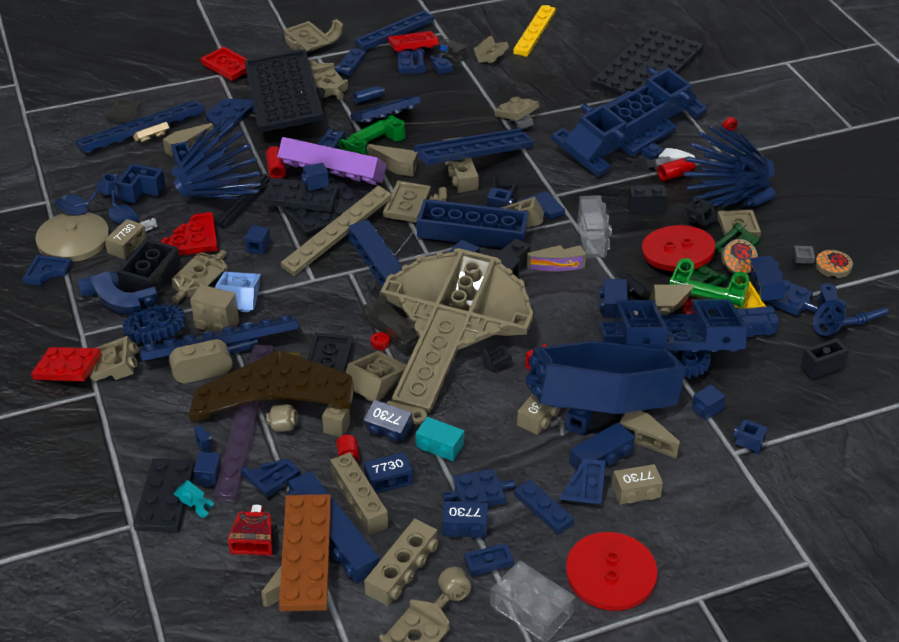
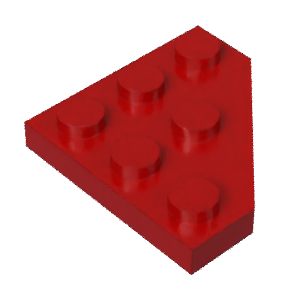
[161,212,218,256]

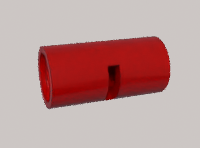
[266,146,286,179]
[657,156,695,181]

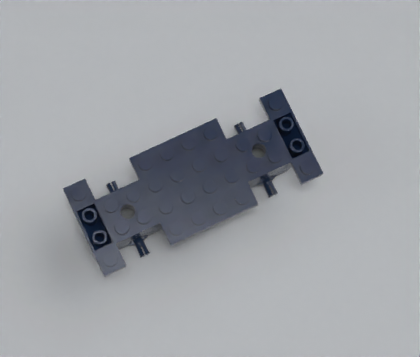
[551,66,708,177]

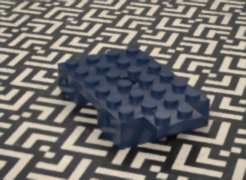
[599,299,747,352]

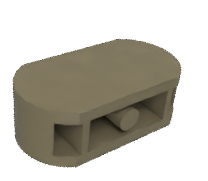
[169,339,232,384]

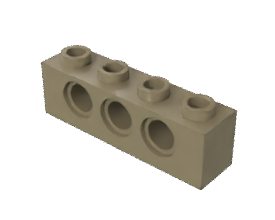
[443,137,479,193]
[330,452,388,537]
[364,519,439,606]

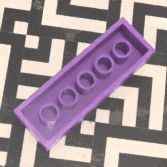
[277,137,387,185]

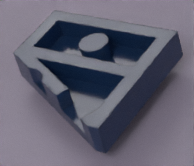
[241,459,301,498]
[559,459,606,505]

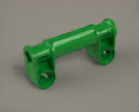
[338,115,406,155]
[669,258,749,309]

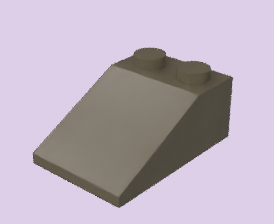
[346,351,407,402]

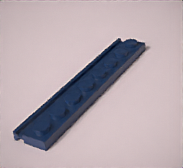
[74,100,205,153]
[414,128,534,165]
[141,314,299,361]

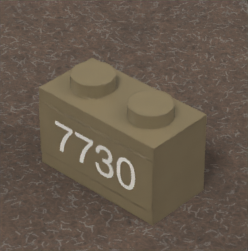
[105,219,146,260]
[517,393,560,435]
[612,464,663,504]

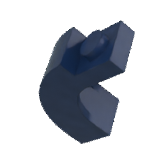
[90,271,158,314]

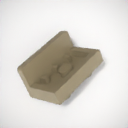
[474,36,509,63]

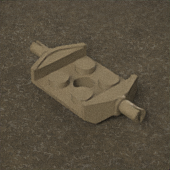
[310,59,348,99]
[172,250,228,304]
[379,593,450,642]

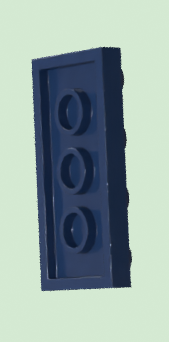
[350,96,421,123]

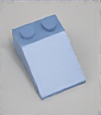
[215,272,261,312]

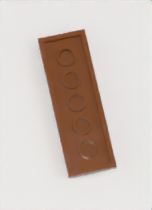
[279,494,331,611]

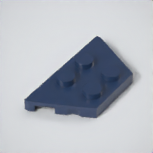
[205,98,253,137]

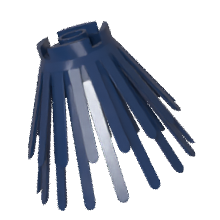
[171,118,262,199]
[684,126,774,207]

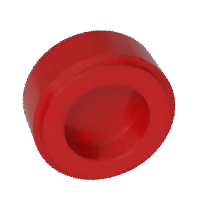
[722,117,738,132]
[370,332,390,350]

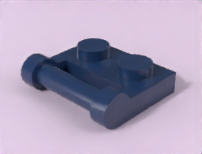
[397,48,426,74]

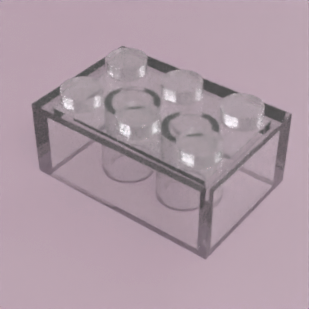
[577,195,612,258]
[490,560,575,642]

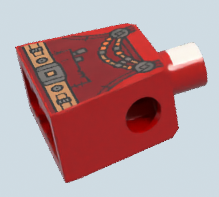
[228,505,273,555]

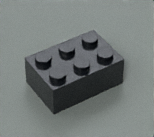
[117,238,181,292]

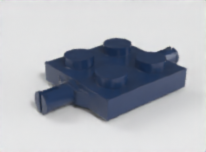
[763,280,819,316]
[442,468,515,507]

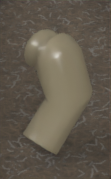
[430,187,447,201]

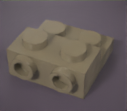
[90,336,139,381]

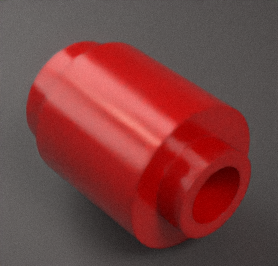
[336,435,359,463]

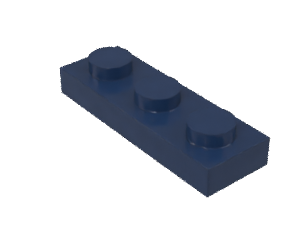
[514,479,574,535]

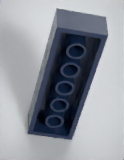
[417,199,529,248]

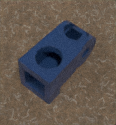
[817,283,847,315]

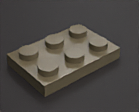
[383,181,431,223]

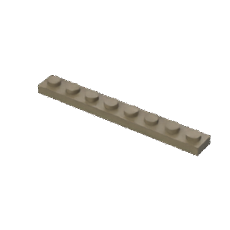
[281,185,392,276]

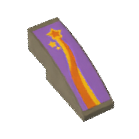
[526,245,586,272]

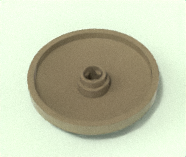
[36,212,110,262]

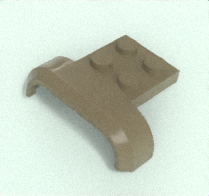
[284,19,343,53]

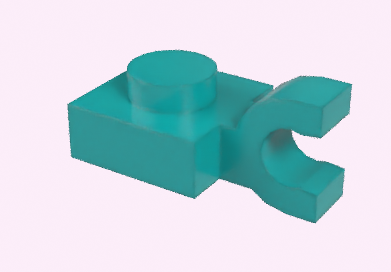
[174,480,214,519]

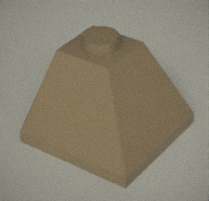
[649,285,693,315]

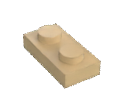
[133,122,169,143]

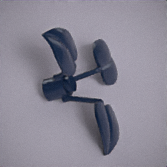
[55,174,138,223]

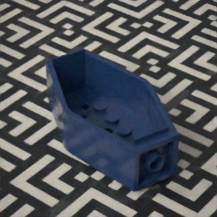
[526,341,686,414]

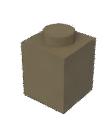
[322,404,350,437]

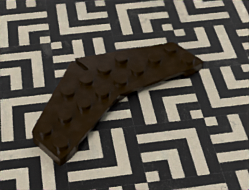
[189,351,354,421]

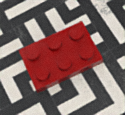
[388,31,439,52]
[201,46,248,81]
[31,347,102,381]

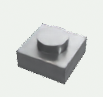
[514,114,533,129]
[647,156,671,170]
[793,246,815,264]

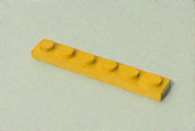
[514,5,556,57]

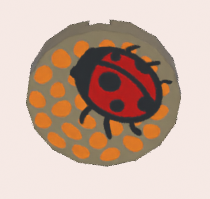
[721,239,758,274]
[815,250,853,278]

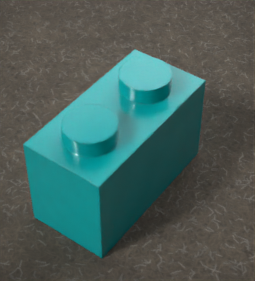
[416,417,464,461]

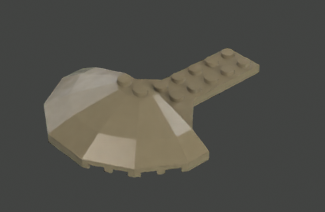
[380,248,533,413]

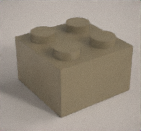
[190,285,239,332]

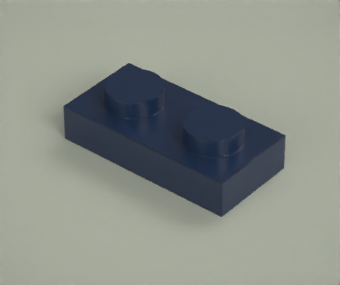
[464,543,514,577]

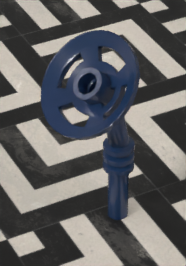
[813,300,889,336]

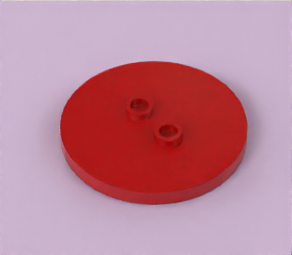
[642,225,715,271]
[566,532,657,611]

